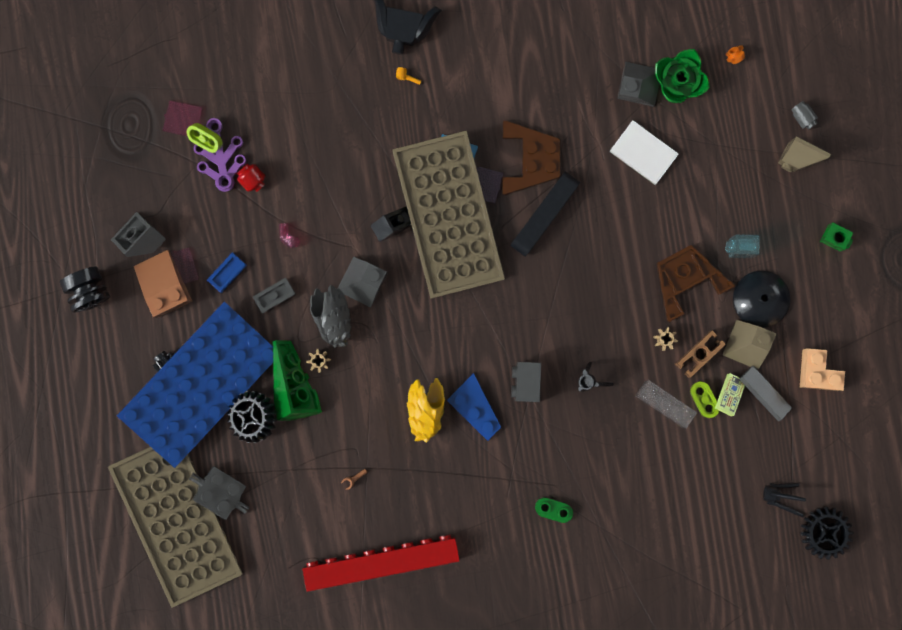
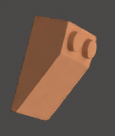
[134,250,193,318]

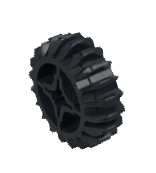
[227,391,277,443]
[800,507,854,560]

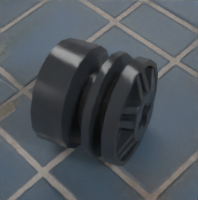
[59,266,110,313]

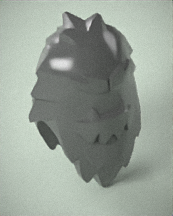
[310,285,352,348]

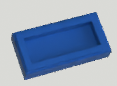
[207,252,247,293]

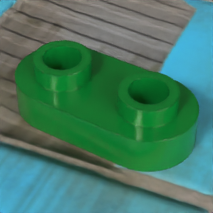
[535,497,573,523]

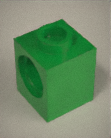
[820,222,853,252]

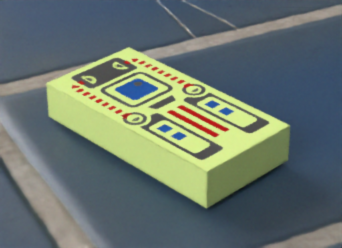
[715,373,745,416]

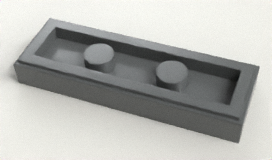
[739,366,792,421]

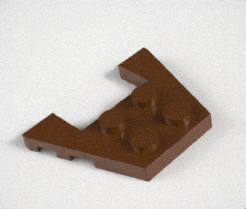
[502,121,560,195]
[657,245,735,322]

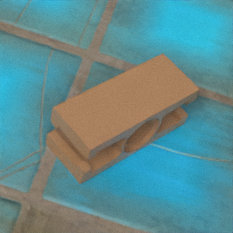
[675,330,726,378]

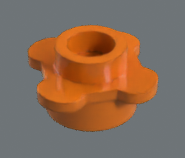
[726,45,745,64]

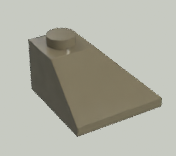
[778,136,831,172]
[722,320,776,370]

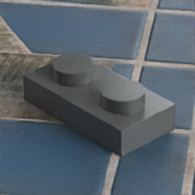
[253,278,296,314]

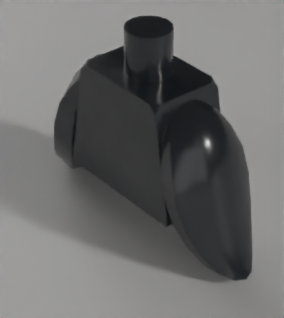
[374,0,442,55]

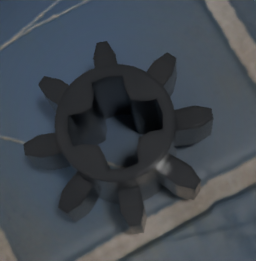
[152,351,174,372]

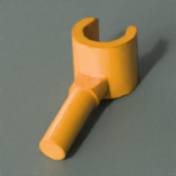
[396,67,421,85]

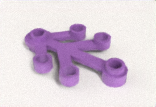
[194,118,247,192]

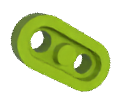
[187,123,222,153]
[690,382,719,418]

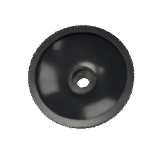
[733,271,791,328]

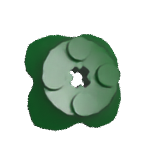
[655,49,710,103]

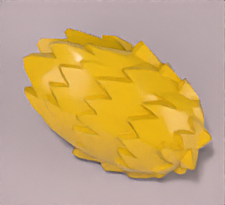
[407,378,445,443]

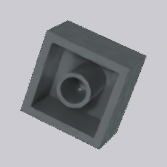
[511,362,541,402]

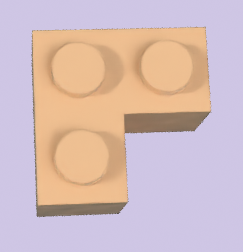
[800,349,845,391]

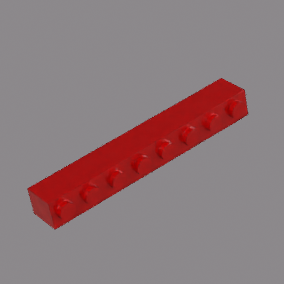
[302,534,460,592]

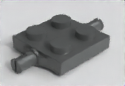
[189,466,249,520]

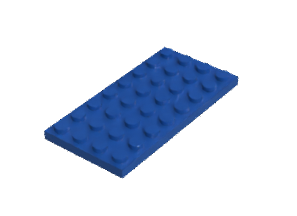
[117,302,273,468]

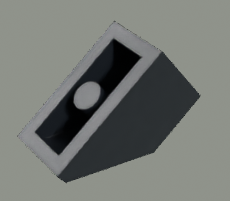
[370,206,412,242]

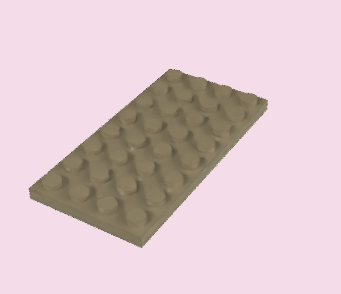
[392,131,505,298]
[108,447,243,608]

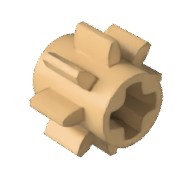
[653,327,678,351]
[306,349,331,373]

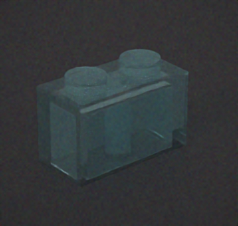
[726,234,759,258]

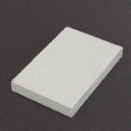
[610,120,678,185]

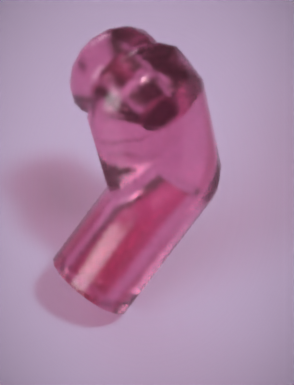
[278,223,300,248]

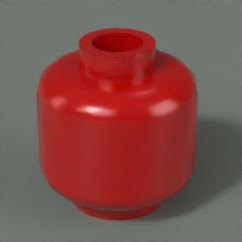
[237,163,265,192]

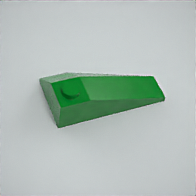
[273,340,322,421]

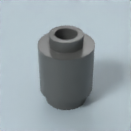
[791,101,819,130]

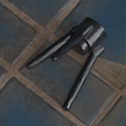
[578,362,614,392]
[763,483,806,517]

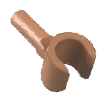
[341,469,367,490]

